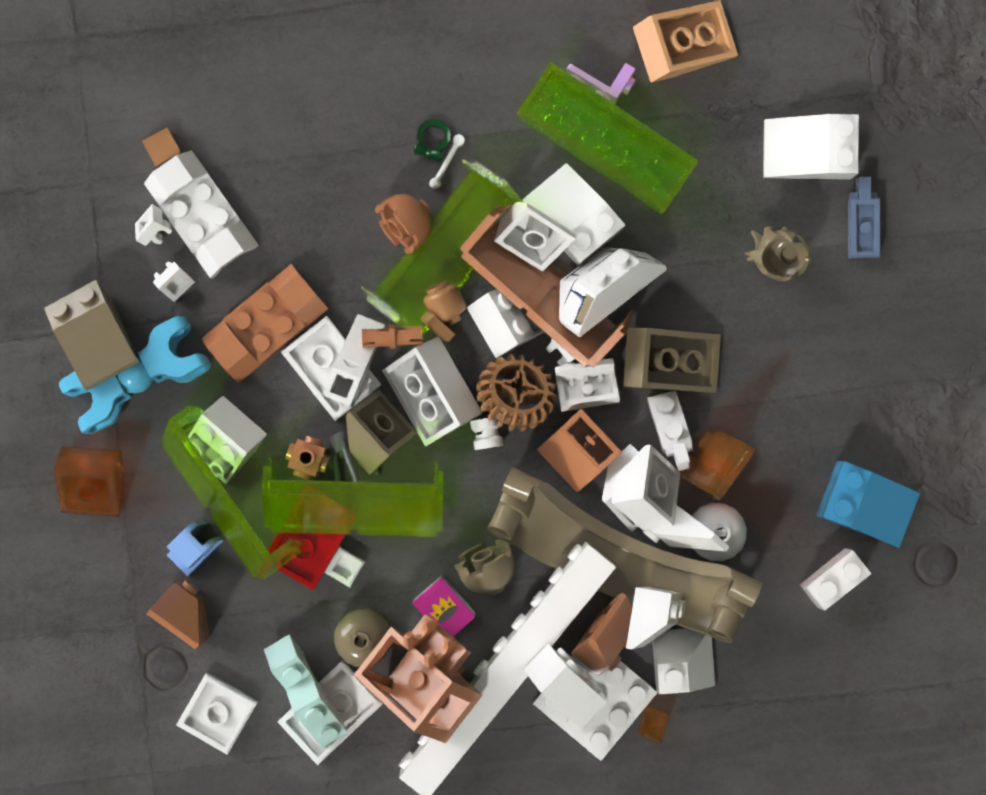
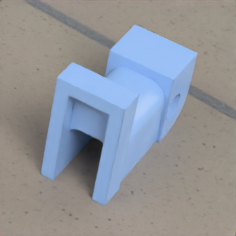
[167,519,224,576]

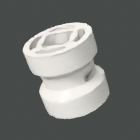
[470,418,504,450]

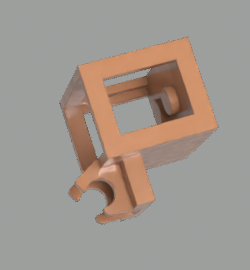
[354,614,483,743]

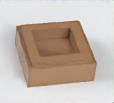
[142,127,182,168]
[420,311,455,342]

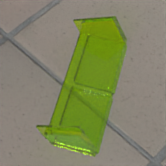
[361,159,524,336]
[162,405,302,581]
[261,457,445,537]

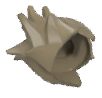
[745,226,812,281]

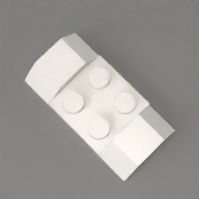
[144,150,259,279]

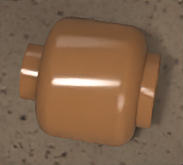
[423,280,467,326]

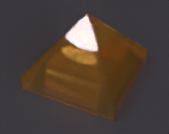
[638,706,669,743]

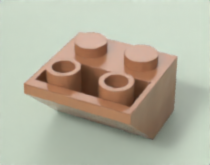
[537,409,622,492]

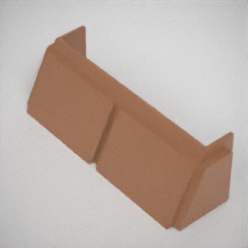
[459,202,633,368]

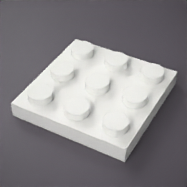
[532,655,658,761]

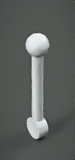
[429,134,465,189]

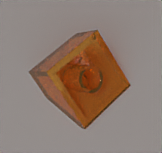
[53,446,124,517]

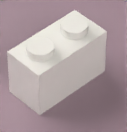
[799,548,871,611]

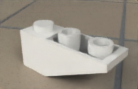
[322,314,385,407]

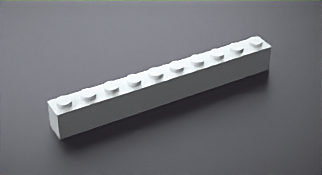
[399,541,616,795]

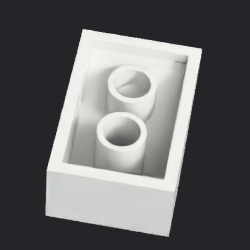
[763,114,859,180]
[522,163,625,267]

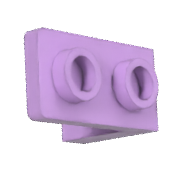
[566,63,636,105]

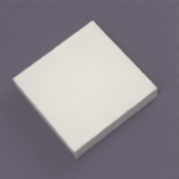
[176,672,258,755]

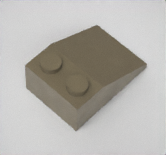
[44,280,139,391]
[623,328,721,393]

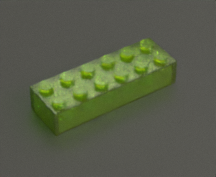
[517,62,699,215]

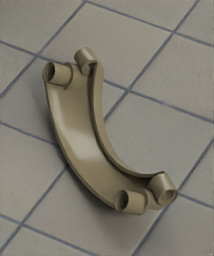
[487,467,763,643]

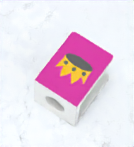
[412,574,475,636]

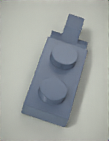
[848,177,880,259]

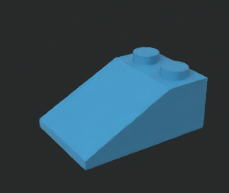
[816,461,920,548]

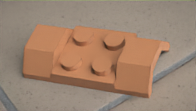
[201,264,329,384]

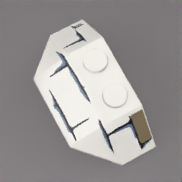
[559,248,667,337]

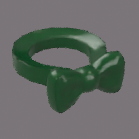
[414,119,451,162]

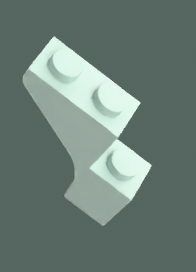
[264,634,348,748]

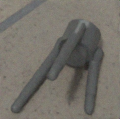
[329,430,380,504]

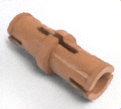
[362,325,423,349]

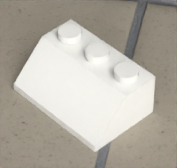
[382,337,482,447]

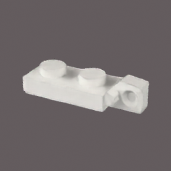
[647,390,693,471]

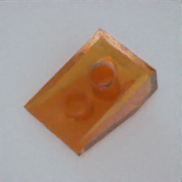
[680,429,756,500]

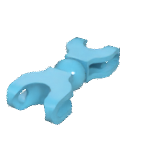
[59,316,211,434]

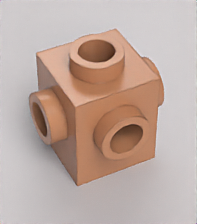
[285,435,331,480]

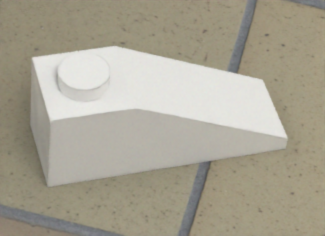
[643,505,729,552]

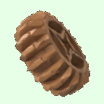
[476,353,556,432]

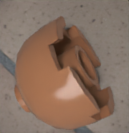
[375,194,432,254]

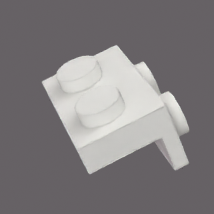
[555,358,620,412]

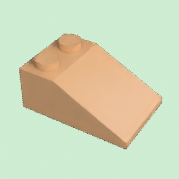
[633,0,738,83]

